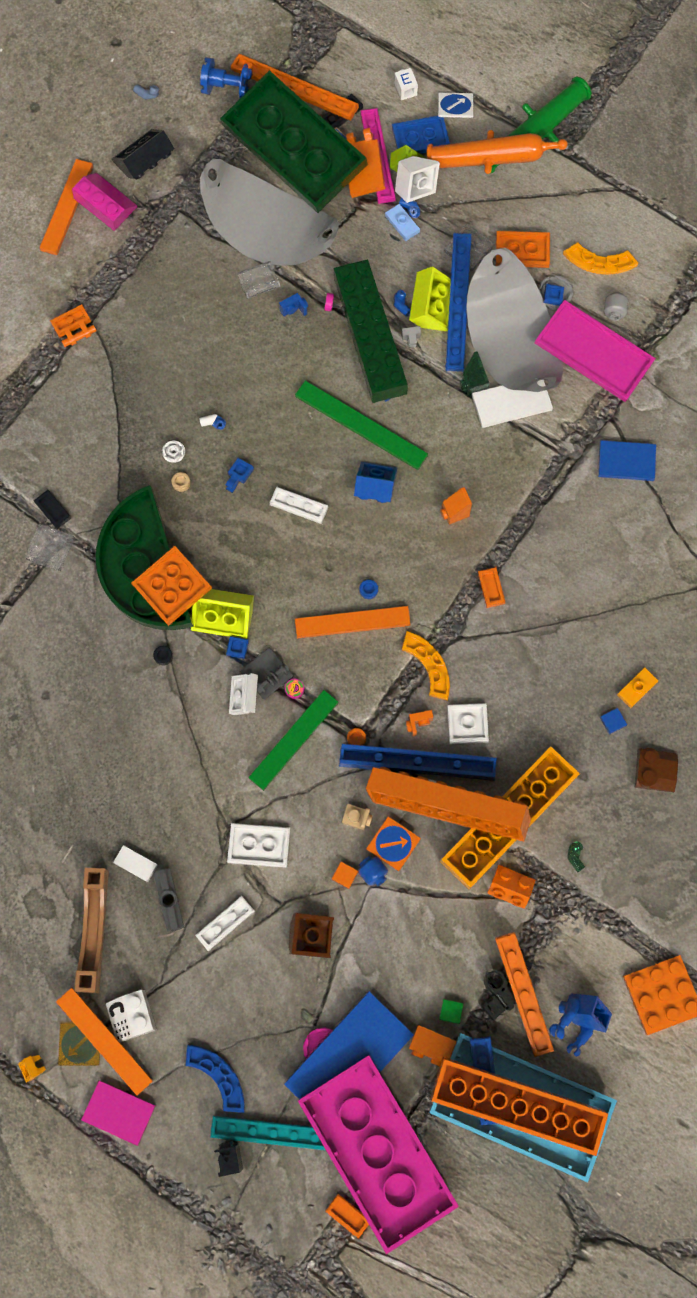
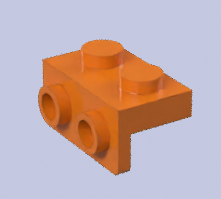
[488,865,536,909]

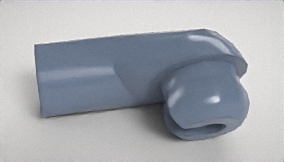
[133,84,159,100]

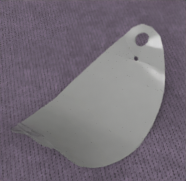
[200,159,339,266]
[467,248,563,392]

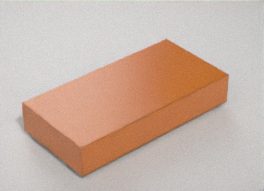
[478,567,505,608]
[325,1193,369,1239]

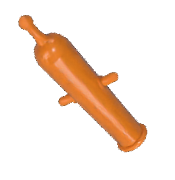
[427,130,568,174]

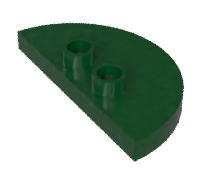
[96,485,194,630]

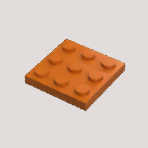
[131,546,212,626]
[623,955,697,1035]

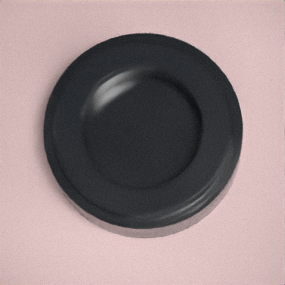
[153,645,173,666]

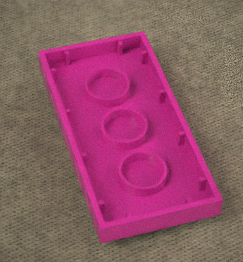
[298,1055,459,1254]

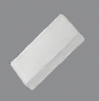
[113,845,158,882]

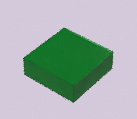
[439,999,463,1024]

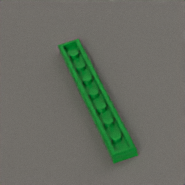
[295,380,428,470]

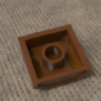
[635,748,678,793]
[288,913,334,958]

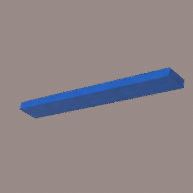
[446,233,471,372]

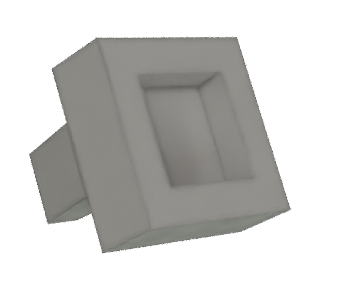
[401,326,421,348]

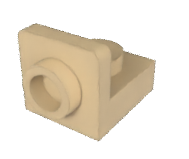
[342,804,373,830]

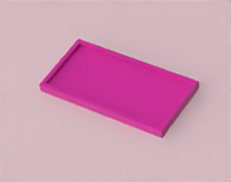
[534,300,656,402]

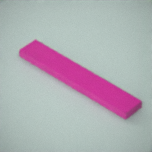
[360,108,396,204]

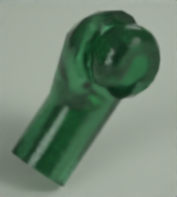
[567,842,585,873]

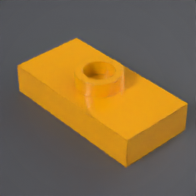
[617,668,659,708]

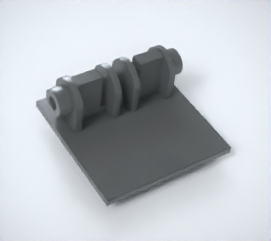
[240,648,293,700]

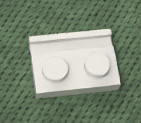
[229,673,258,715]

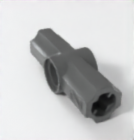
[154,869,185,932]

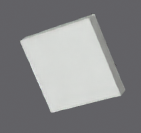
[447,703,489,744]

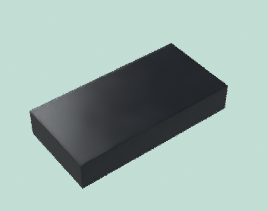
[34,490,71,529]

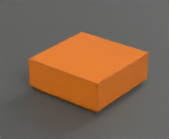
[332,862,358,889]

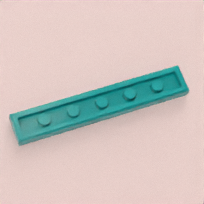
[210,1116,326,1151]

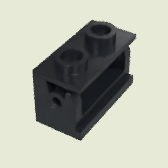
[214,1141,243,1177]

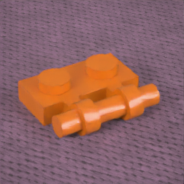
[50,304,96,347]

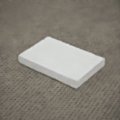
[227,823,290,868]

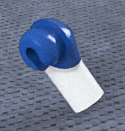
[199,414,226,430]

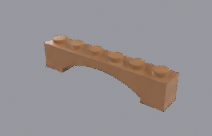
[74,868,109,993]

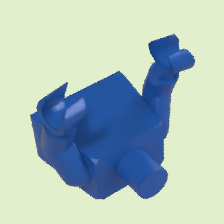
[549,993,612,1056]

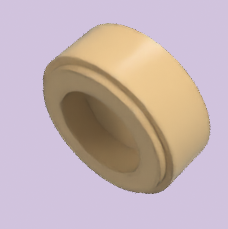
[171,472,191,492]

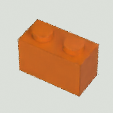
[408,1025,457,1067]

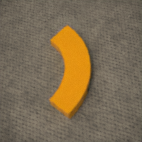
[563,242,638,275]
[402,631,450,701]

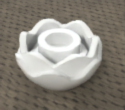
[162,440,185,463]

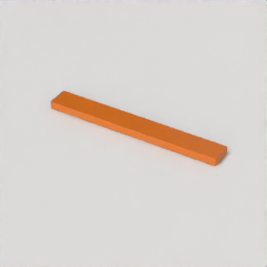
[231,54,359,121]

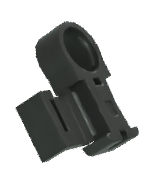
[480,970,517,1020]

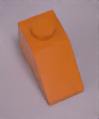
[440,487,472,525]

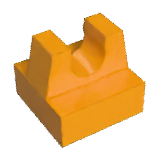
[18,1055,46,1083]

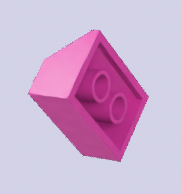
[72,173,137,231]

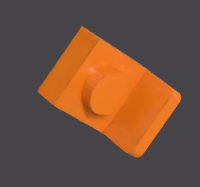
[406,710,433,737]

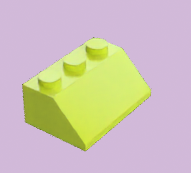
[409,266,451,331]
[191,589,254,639]

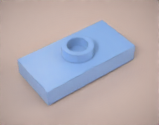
[385,204,420,241]

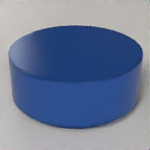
[359,579,378,599]

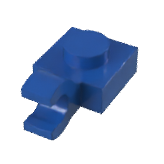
[225,458,254,493]

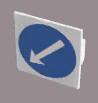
[438,93,473,118]

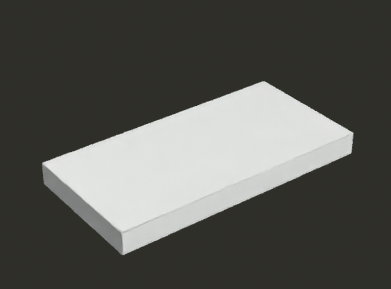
[472,378,553,428]

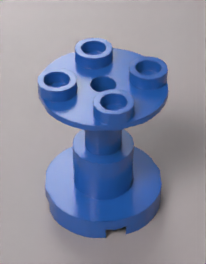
[200,57,252,98]

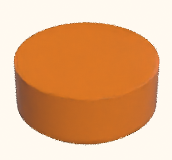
[347,728,366,746]

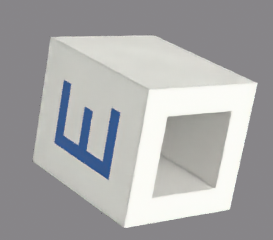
[394,68,418,100]

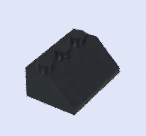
[112,129,175,180]

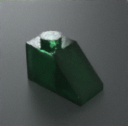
[460,351,489,397]

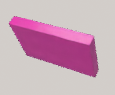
[81,1080,156,1146]

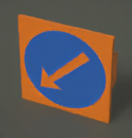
[366,817,421,871]

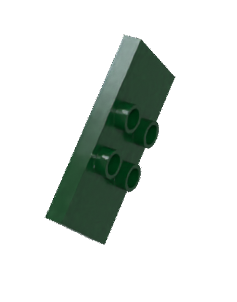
[220,70,368,213]

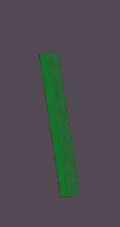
[248,690,339,791]

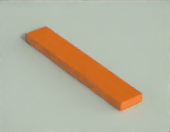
[40,159,93,255]
[295,606,410,639]
[495,932,554,1057]
[56,987,153,1095]

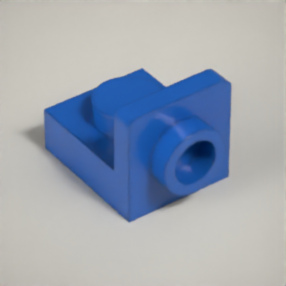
[279,293,308,317]

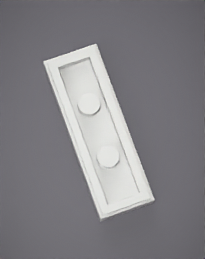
[270,487,328,524]
[195,896,255,951]

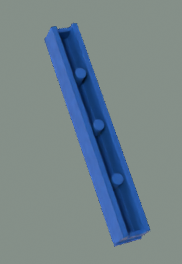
[339,744,497,781]

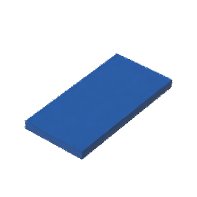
[284,991,414,1099]

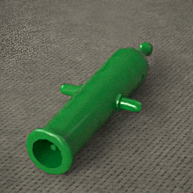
[490,76,592,174]

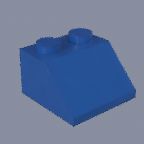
[354,461,398,503]

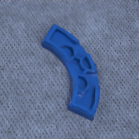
[186,1045,245,1113]

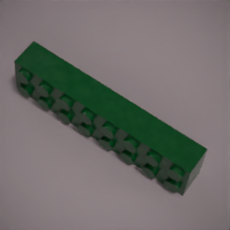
[333,259,408,403]

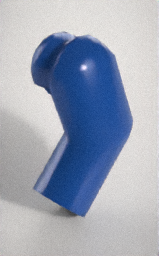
[399,197,420,218]
[394,290,411,317]

